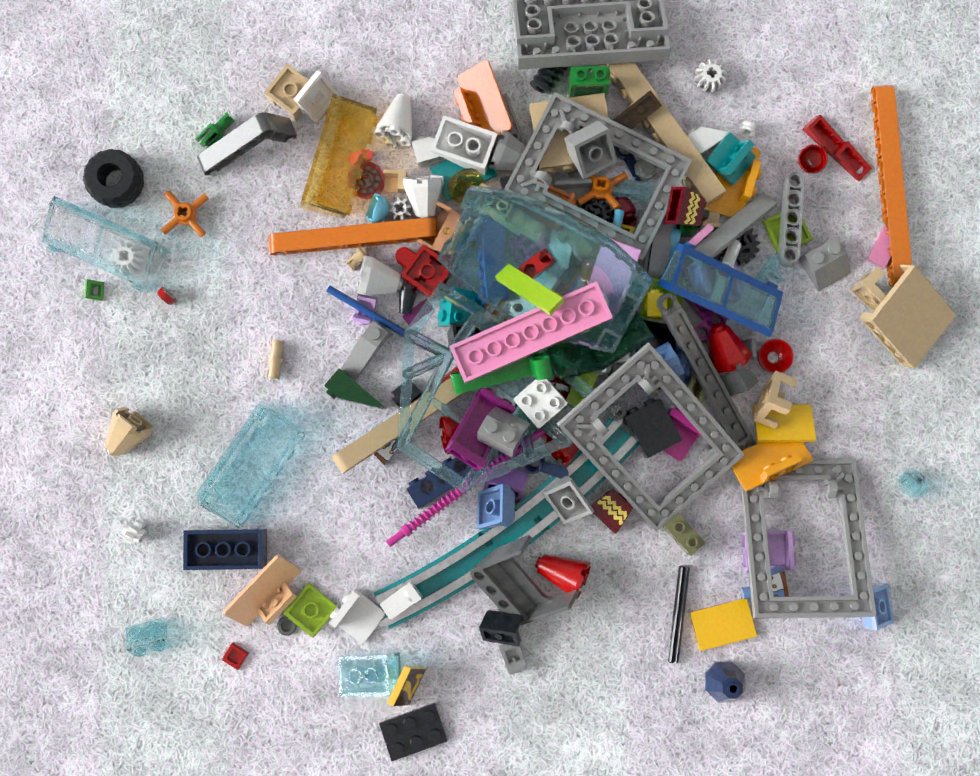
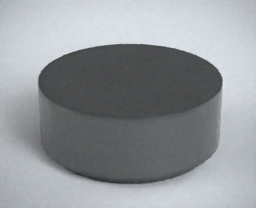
[277,616,297,636]

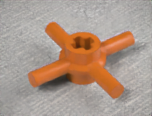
[576,172,628,210]
[161,190,209,238]

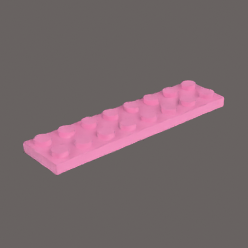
[449,281,613,383]

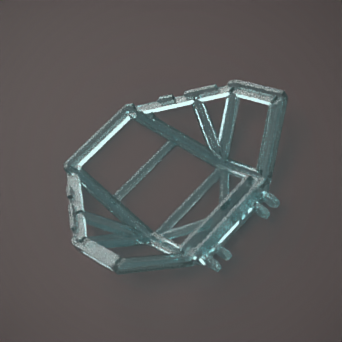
[397,281,595,493]

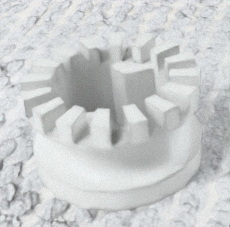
[740,120,759,137]

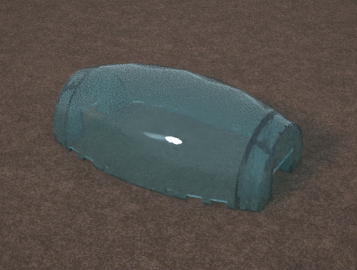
[438,185,653,353]

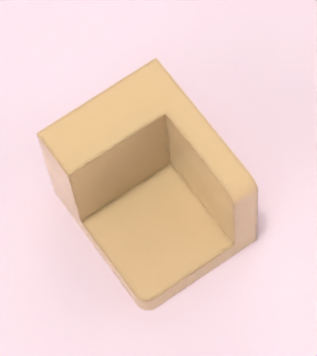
[383,169,407,193]
[698,207,721,232]

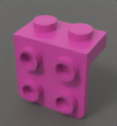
[663,408,702,461]

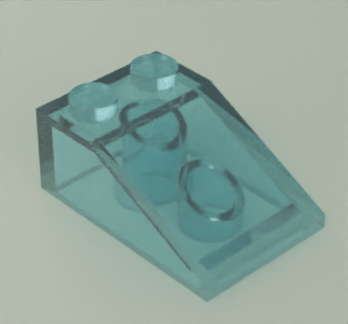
[338,652,401,697]

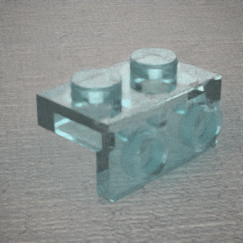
[126,617,171,657]

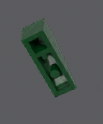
[324,368,385,409]

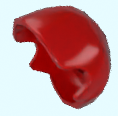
[798,144,828,174]

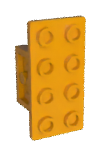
[731,442,813,492]

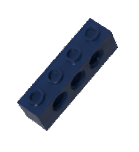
[406,457,485,509]

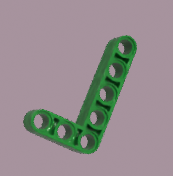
[450,351,554,394]

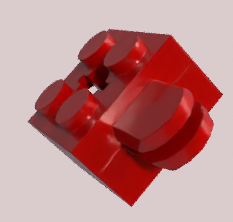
[395,244,455,301]

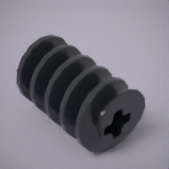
[530,67,568,94]

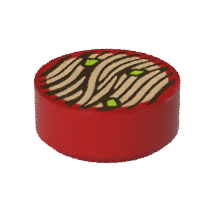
[157,287,176,305]

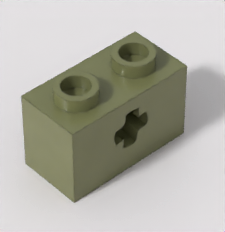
[663,513,705,556]

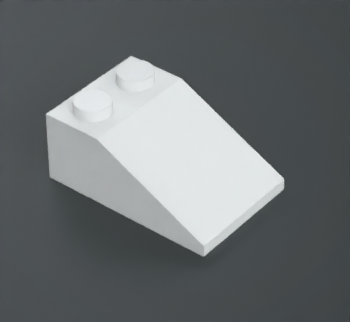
[431,115,498,175]

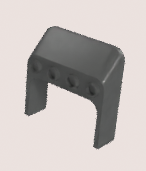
[470,535,579,625]

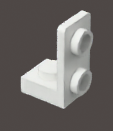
[380,580,423,620]

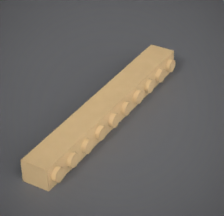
[599,62,726,207]

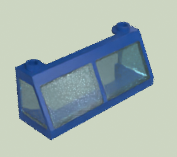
[658,242,783,337]

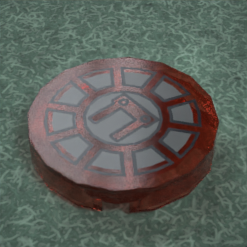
[347,161,385,200]

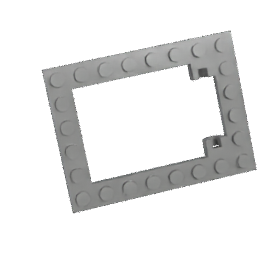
[503,92,692,262]
[556,343,745,532]
[740,460,877,619]

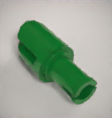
[195,112,235,149]

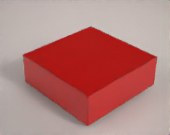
[221,642,249,670]

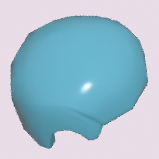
[366,193,389,223]

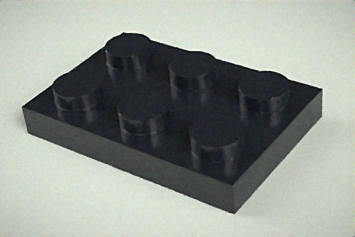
[379,702,448,761]

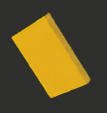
[753,404,816,443]
[689,598,757,651]

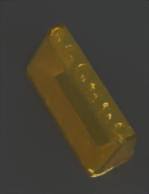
[299,93,379,218]

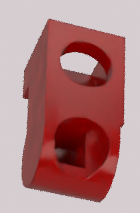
[517,248,556,280]

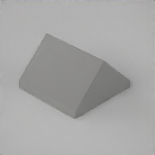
[543,475,594,524]

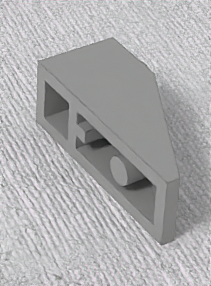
[341,321,390,380]

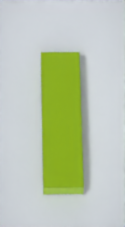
[495,264,565,316]

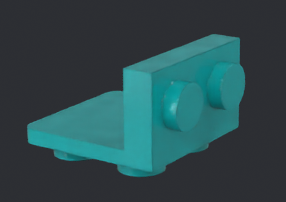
[437,287,484,327]

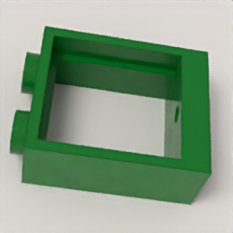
[568,66,610,99]

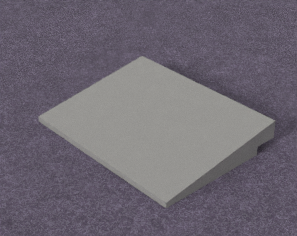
[512,0,671,70]

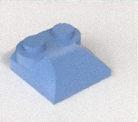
[477,484,515,530]

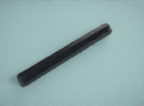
[667,566,690,664]

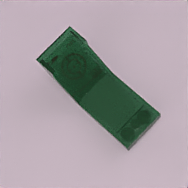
[543,305,654,380]

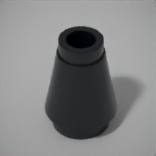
[399,286,417,315]

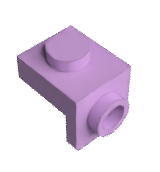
[352,294,377,325]

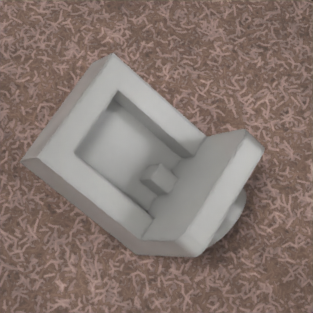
[499,644,527,675]

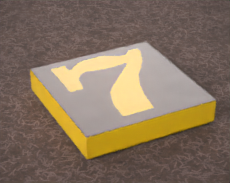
[388,666,426,706]

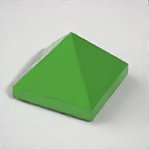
[84,279,104,301]

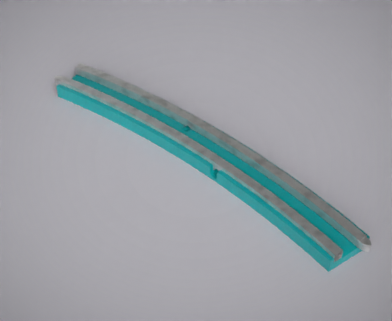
[374,419,639,629]

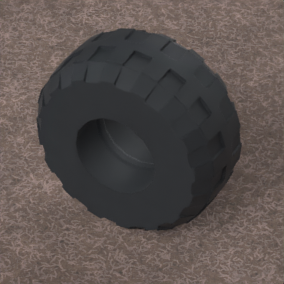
[83,149,144,208]

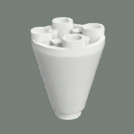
[374,94,412,149]

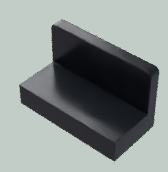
[479,610,523,647]

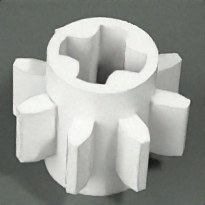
[389,197,412,220]
[122,520,147,545]

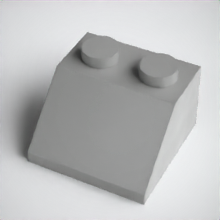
[564,121,617,179]
[798,237,851,291]
[477,406,531,457]

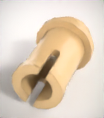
[345,246,370,271]

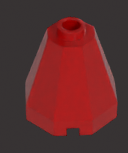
[708,323,751,373]

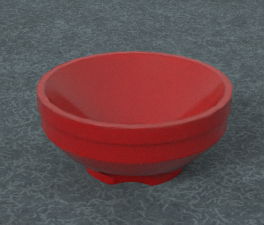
[758,339,794,374]

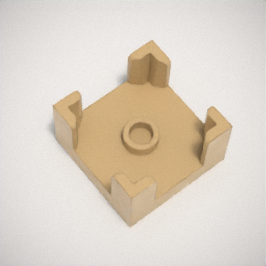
[264,64,309,122]
[850,267,887,312]
[753,371,798,429]

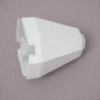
[403,175,444,218]
[356,256,403,295]

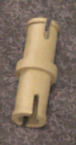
[267,340,284,379]

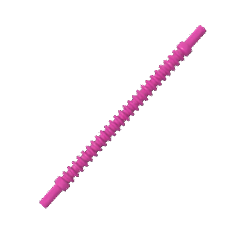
[386,425,548,547]

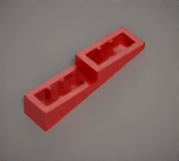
[802,114,872,182]

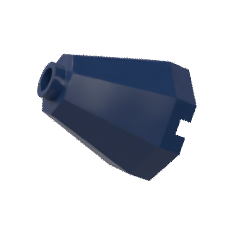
[705,661,745,703]

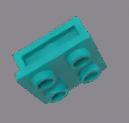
[706,132,756,185]

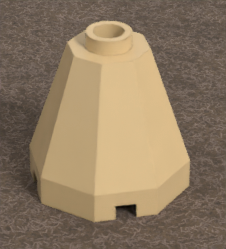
[105,407,154,456]

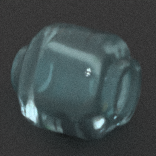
[898,470,929,498]

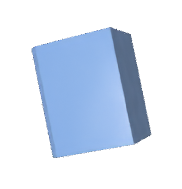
[863,584,894,630]

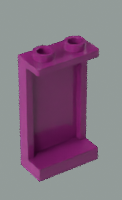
[445,387,516,471]

